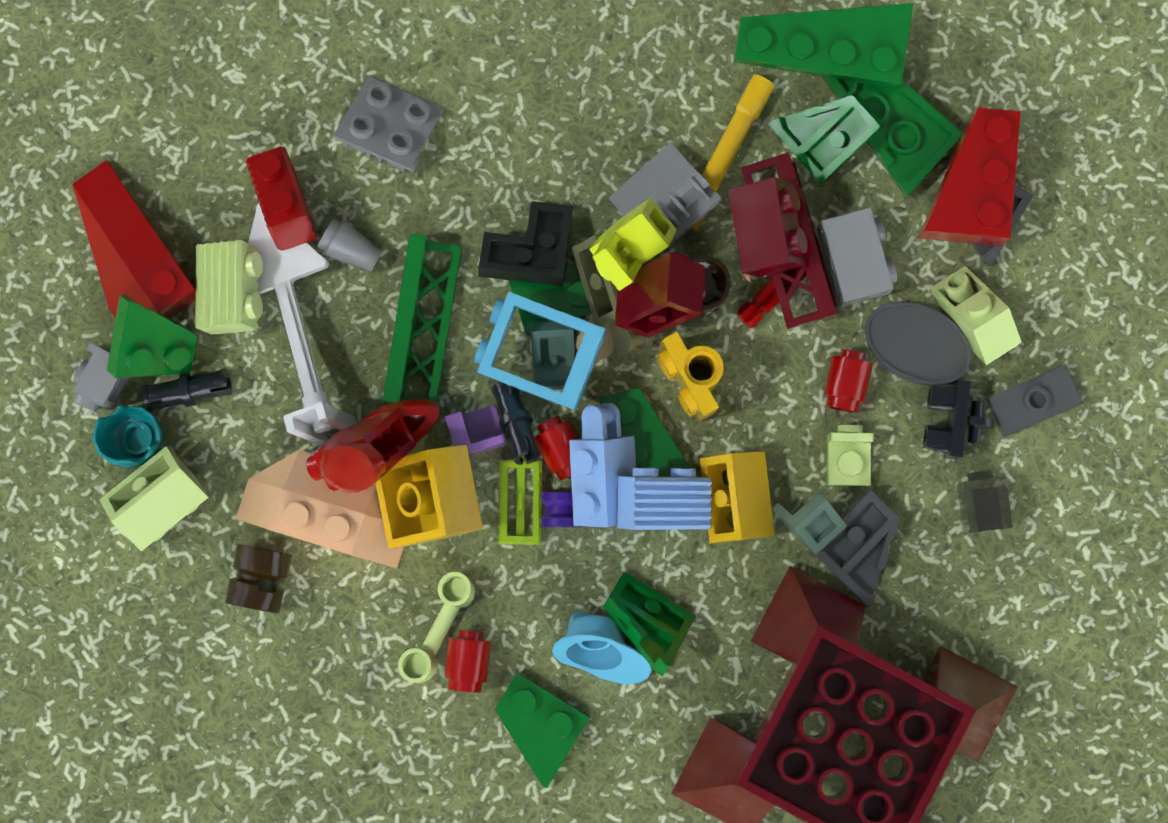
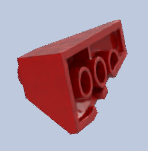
[72,160,196,319]

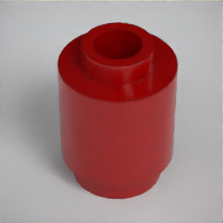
[823,349,873,413]
[535,415,581,481]
[444,630,491,693]

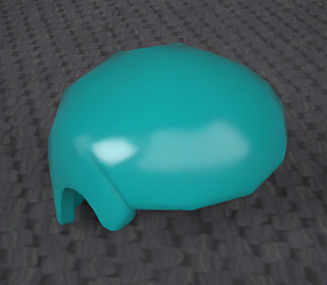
[92,405,164,469]

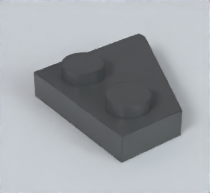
[808,488,900,607]

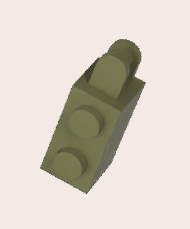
[571,233,653,353]

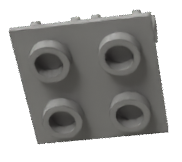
[333,76,444,174]
[608,142,722,256]

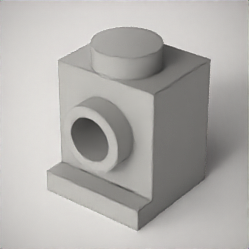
[73,342,129,412]

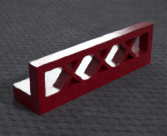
[740,152,840,329]

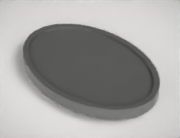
[865,302,971,386]

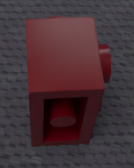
[728,177,808,277]
[614,252,705,338]

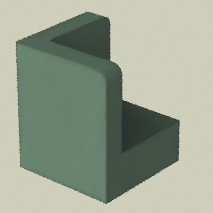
[772,493,847,555]

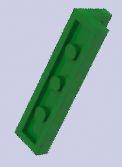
[382,234,462,405]

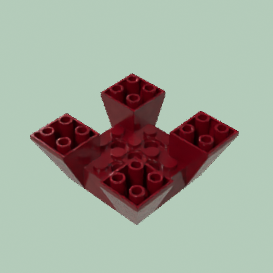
[671,566,1017,823]

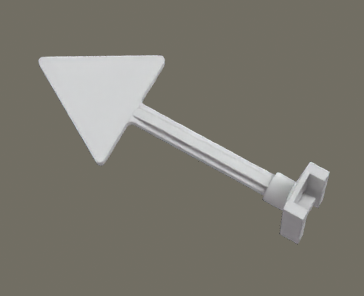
[248,204,357,446]

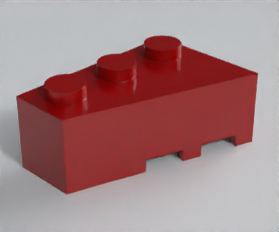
[917,107,1021,246]

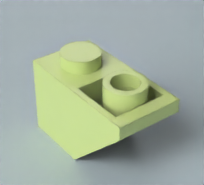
[930,266,1022,365]

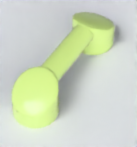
[398,572,475,683]

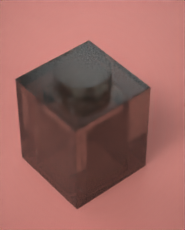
[956,470,1013,534]

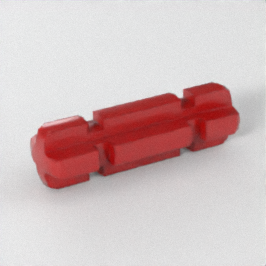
[737,267,807,329]

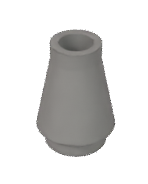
[317,218,382,272]

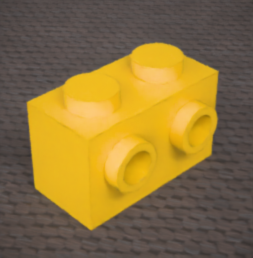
[699,451,775,544]

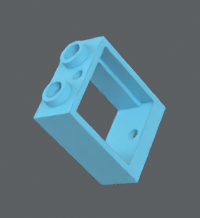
[474,291,607,411]

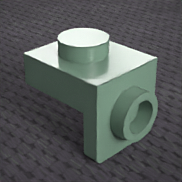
[531,322,575,390]

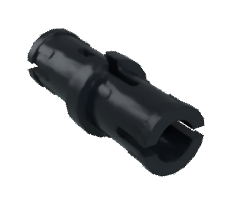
[142,368,232,412]
[491,382,541,465]

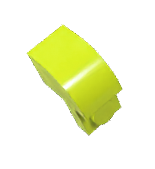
[589,197,677,291]

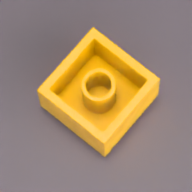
[375,445,483,549]

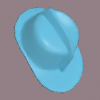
[552,611,652,684]

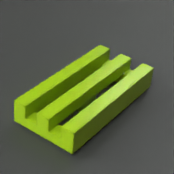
[499,460,542,545]

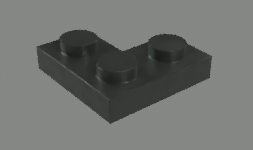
[478,201,573,287]

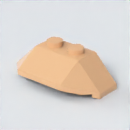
[236,450,404,568]

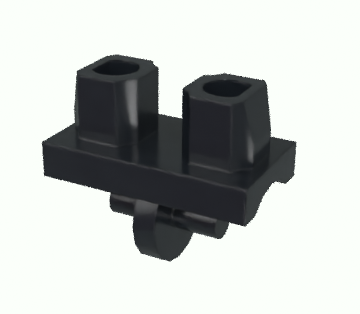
[922,380,995,460]

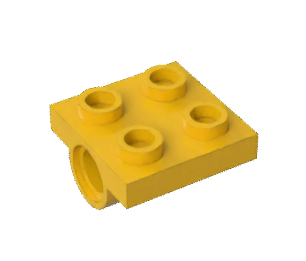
[656,332,724,422]

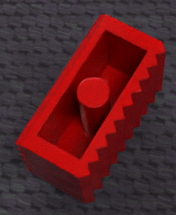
[245,146,317,251]

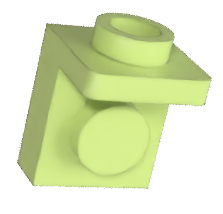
[827,425,874,486]

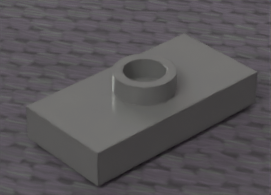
[986,364,1083,437]

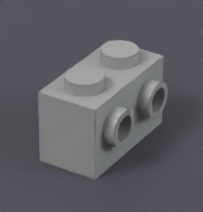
[817,207,897,308]

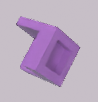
[444,405,508,457]

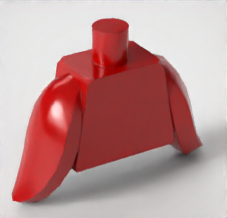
[306,400,441,493]

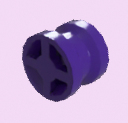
[541,492,582,528]

